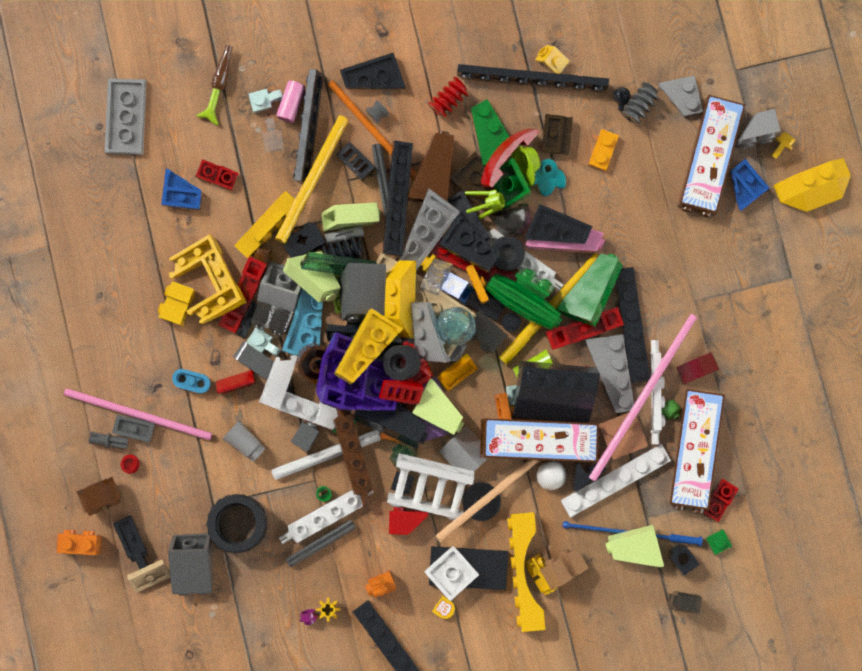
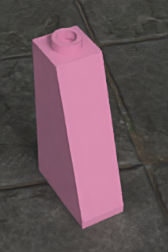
[525,229,605,254]

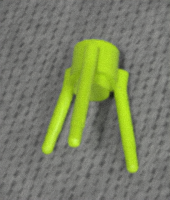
[465,190,505,220]

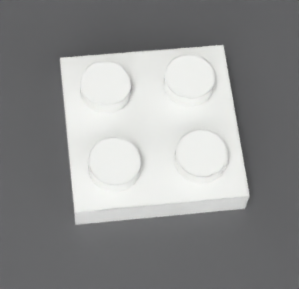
[424,546,479,601]

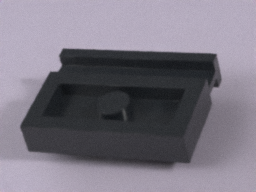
[465,283,505,321]

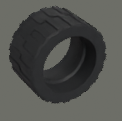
[206,494,268,553]

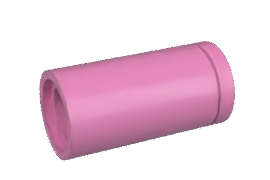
[276,81,306,123]

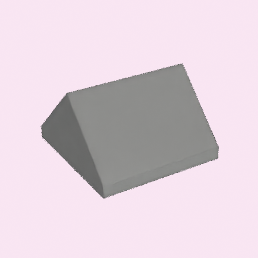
[439,426,487,471]

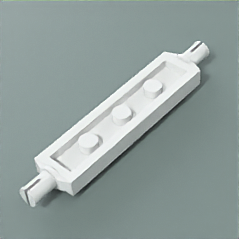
[485,228,564,291]
[650,340,665,444]
[279,490,374,544]

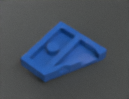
[730,159,769,212]
[161,169,202,210]

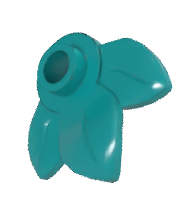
[533,159,566,197]

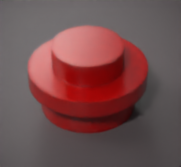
[120,454,140,474]

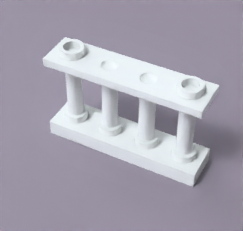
[387,453,474,520]

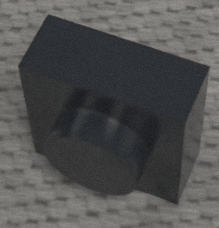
[391,471,415,495]

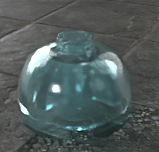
[436,306,476,345]

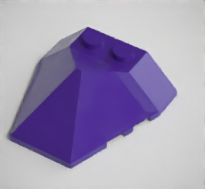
[316,332,399,411]

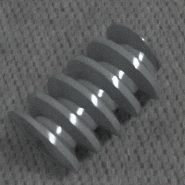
[620,82,660,125]

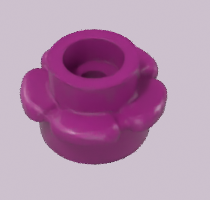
[299,609,318,625]

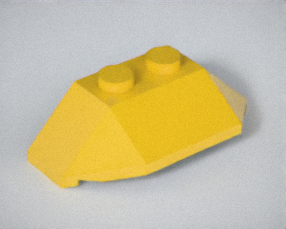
[773,158,851,212]
[384,260,416,338]

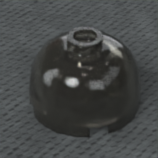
[492,203,531,237]

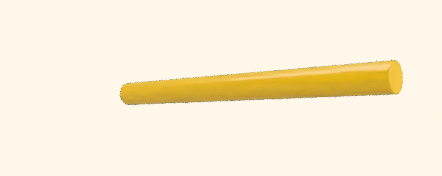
[275,115,349,244]
[498,253,599,365]

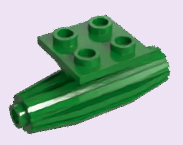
[485,268,562,330]

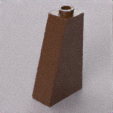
[408,131,454,203]

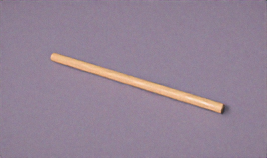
[435,460,539,542]

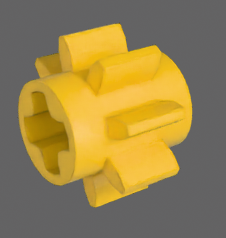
[316,597,341,622]

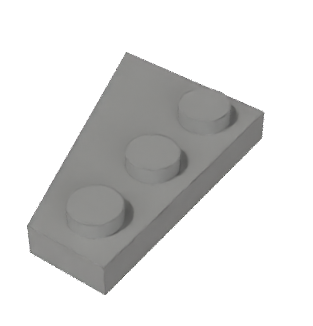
[411,302,451,362]

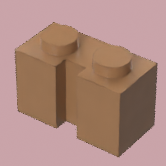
[540,548,588,590]

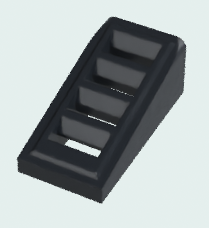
[336,142,376,182]

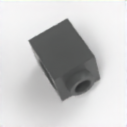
[291,421,320,452]

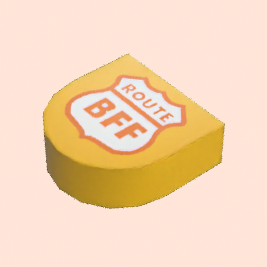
[432,595,455,619]

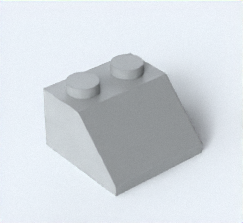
[257,261,302,312]

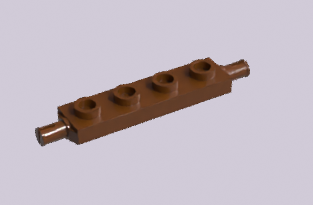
[333,409,373,506]

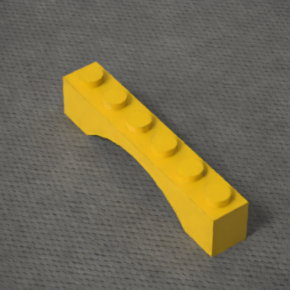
[507,512,545,632]

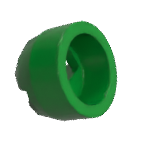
[316,485,331,502]

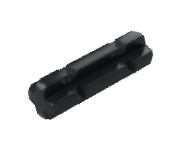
[236,301,260,338]

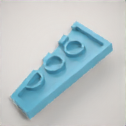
[282,288,323,363]

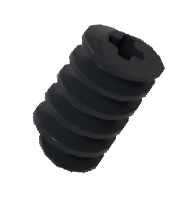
[322,236,364,268]

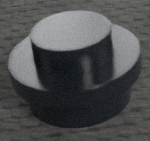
[502,313,521,332]

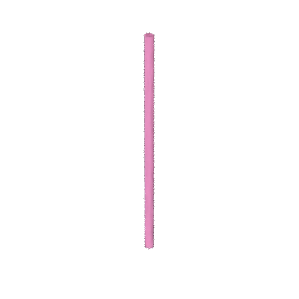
[589,314,697,481]

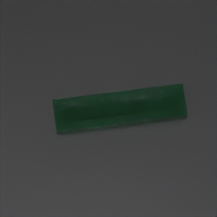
[300,252,377,275]

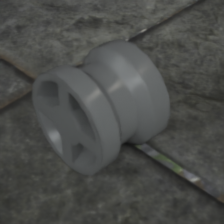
[366,100,389,124]

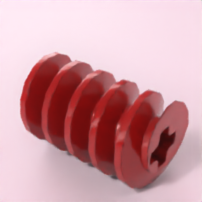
[427,76,469,118]

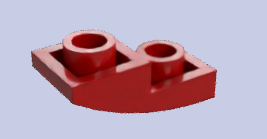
[195,159,239,191]
[702,478,739,523]

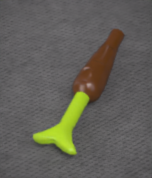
[196,45,233,125]

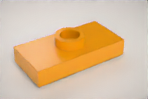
[466,265,489,304]
[437,354,478,392]

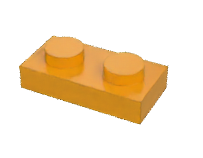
[588,129,619,172]

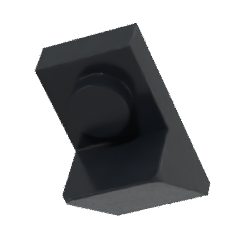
[572,462,607,492]

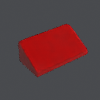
[216,370,256,395]

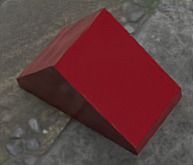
[676,352,719,385]

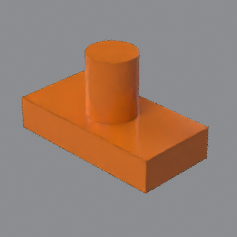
[494,392,514,419]

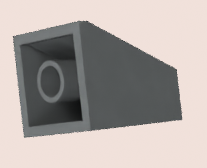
[338,263,386,323]
[168,533,213,596]

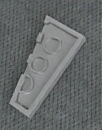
[399,188,460,270]

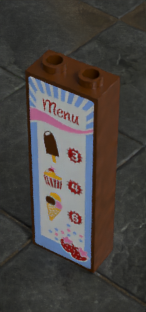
[677,95,746,218]
[669,389,725,513]
[480,418,601,463]

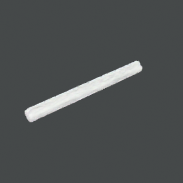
[272,430,381,480]

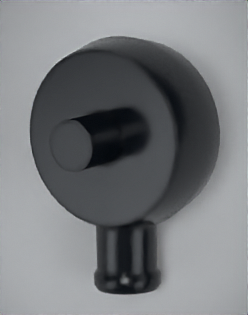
[613,87,630,111]

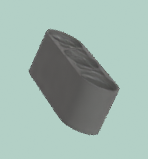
[233,341,274,380]

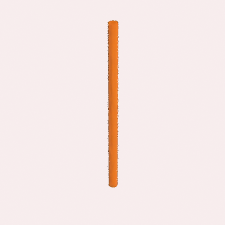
[328,80,417,181]

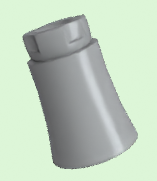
[222,420,266,462]

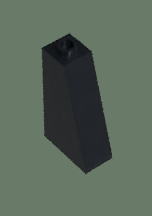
[355,402,428,449]

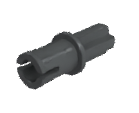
[89,432,128,449]

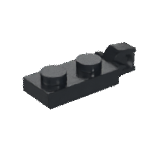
[113,515,148,569]

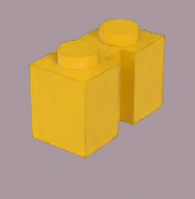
[158,281,196,327]

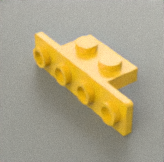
[234,191,295,258]

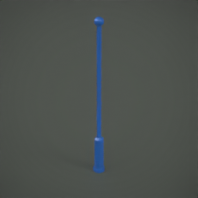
[562,521,702,546]

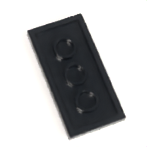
[429,546,508,590]

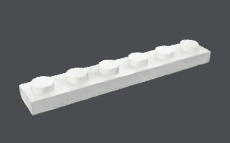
[560,444,671,517]

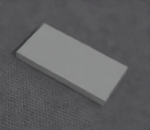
[104,79,147,155]

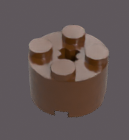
[295,343,327,384]
[76,476,121,516]

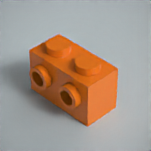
[56,530,101,555]

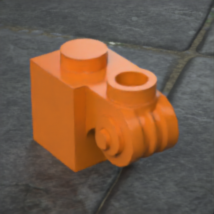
[365,571,397,598]

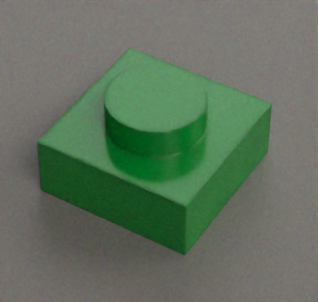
[705,529,732,555]

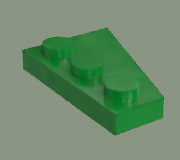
[471,99,510,166]

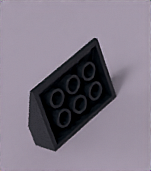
[512,361,600,423]

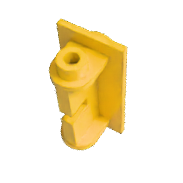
[525,553,557,595]

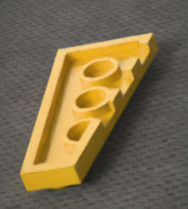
[334,308,403,384]

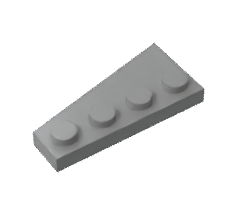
[585,334,634,413]

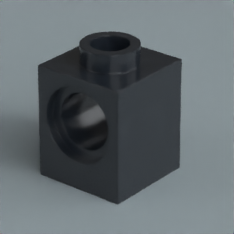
[668,544,700,576]

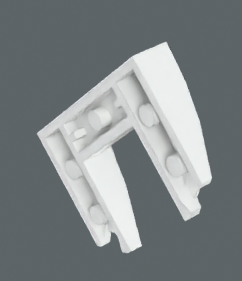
[259,355,338,430]

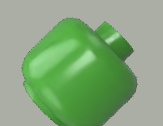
[661,400,682,420]

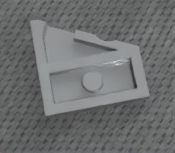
[658,76,703,117]

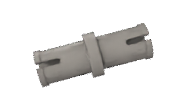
[325,225,364,246]

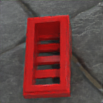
[379,380,424,404]

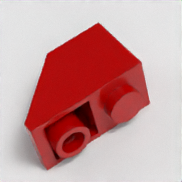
[389,507,428,535]

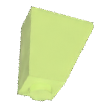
[321,202,381,232]
[283,251,341,302]
[412,379,464,435]
[605,525,664,567]

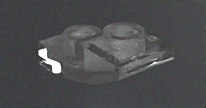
[420,258,453,296]

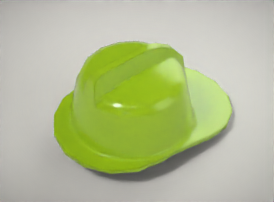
[511,145,541,187]

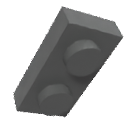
[112,415,155,443]

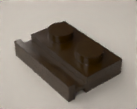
[541,114,573,156]

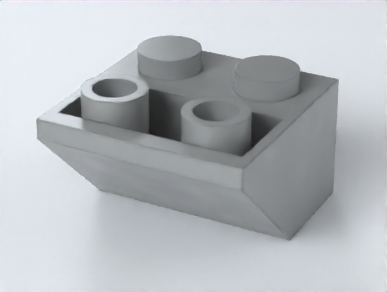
[736,109,780,149]

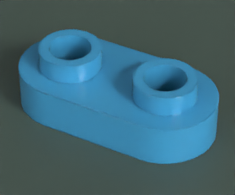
[172,369,211,394]

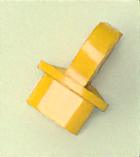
[771,132,796,159]

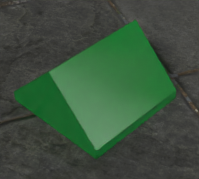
[494,158,531,209]

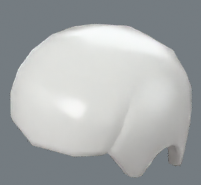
[536,461,567,490]

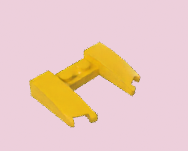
[169,234,246,324]

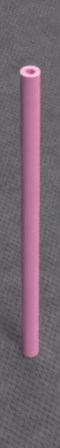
[64,388,212,441]

